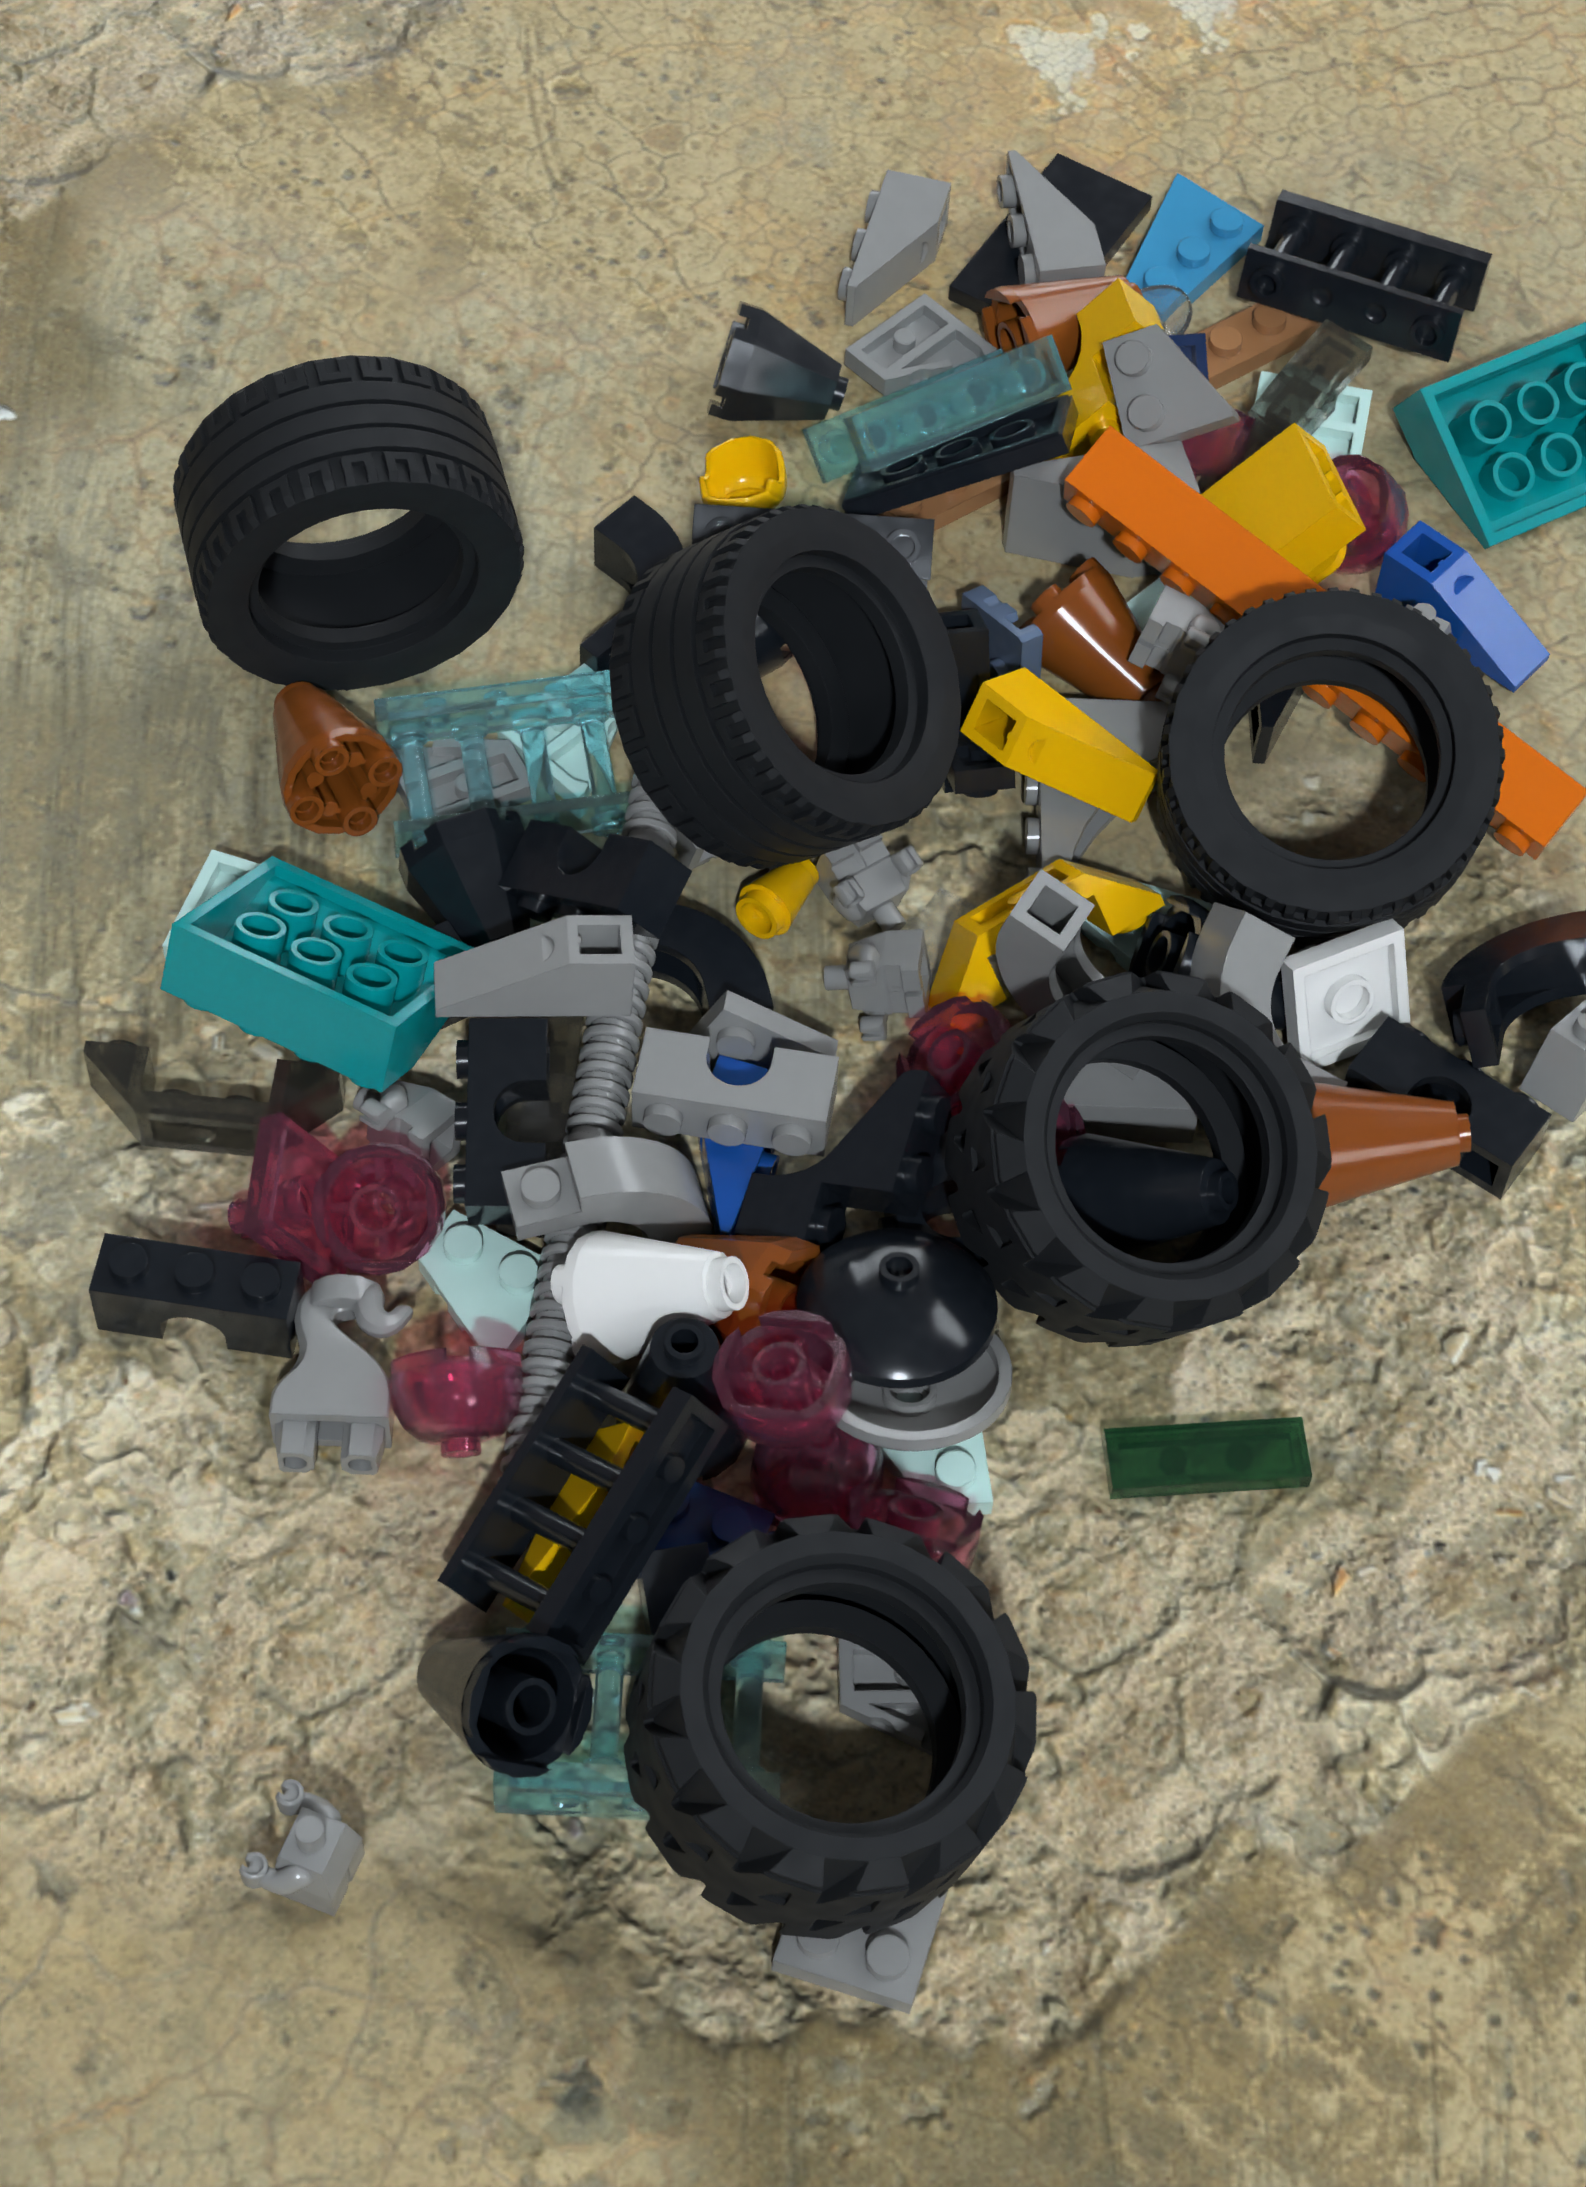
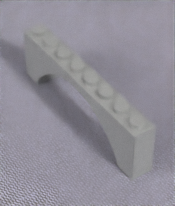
[1024,698,1198,1143]

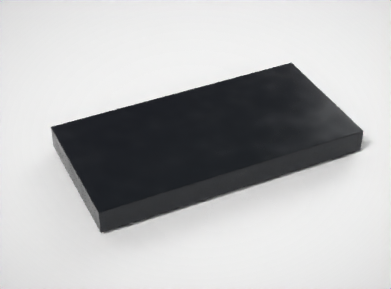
[949,153,1152,315]
[842,394,1079,515]

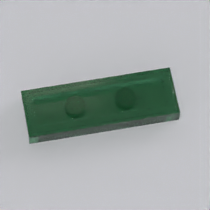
[1102,1417,1312,1499]

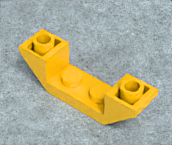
[928,858,1165,1031]

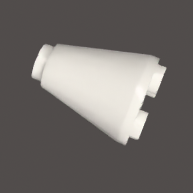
[551,1230,749,1364]

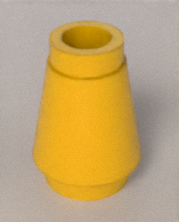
[736,859,819,939]

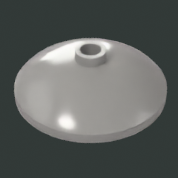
[809,1332,1013,1451]

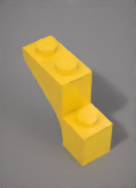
[1046,278,1164,461]

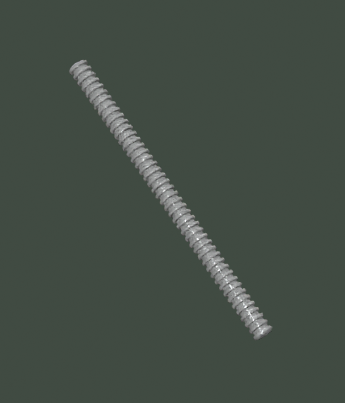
[497,773,678,1483]

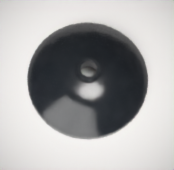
[796,1228,998,1388]

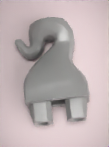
[269,1274,413,1475]

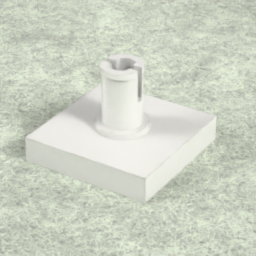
[1281,919,1411,1068]

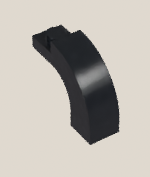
[580,495,683,684]
[939,609,1016,798]
[651,904,774,1017]
[1441,910,1586,1069]

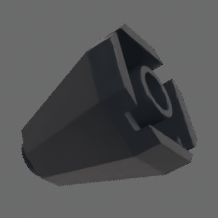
[707,301,848,421]
[399,807,530,948]

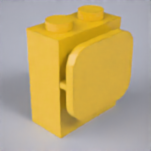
[1201,422,1367,584]

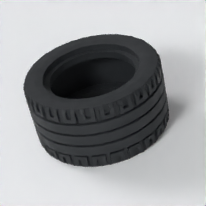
[173,355,524,690]
[609,504,961,869]
[1155,587,1505,948]

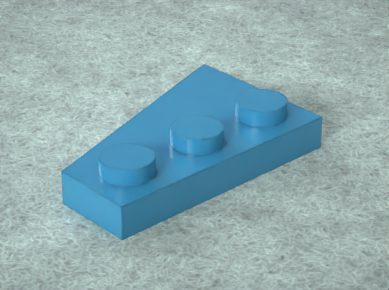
[1126,173,1264,329]

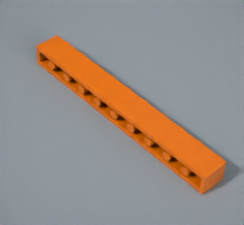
[1063,425,1586,860]

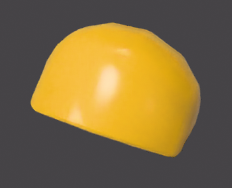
[699,436,787,509]

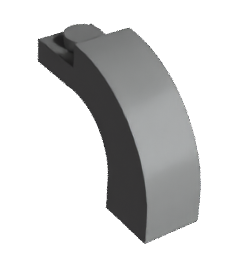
[996,869,1140,1080]
[1189,902,1348,1086]
[501,1136,713,1243]

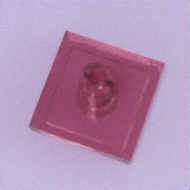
[228,1112,361,1284]

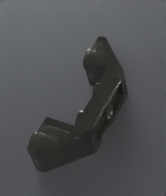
[83,1040,345,1158]

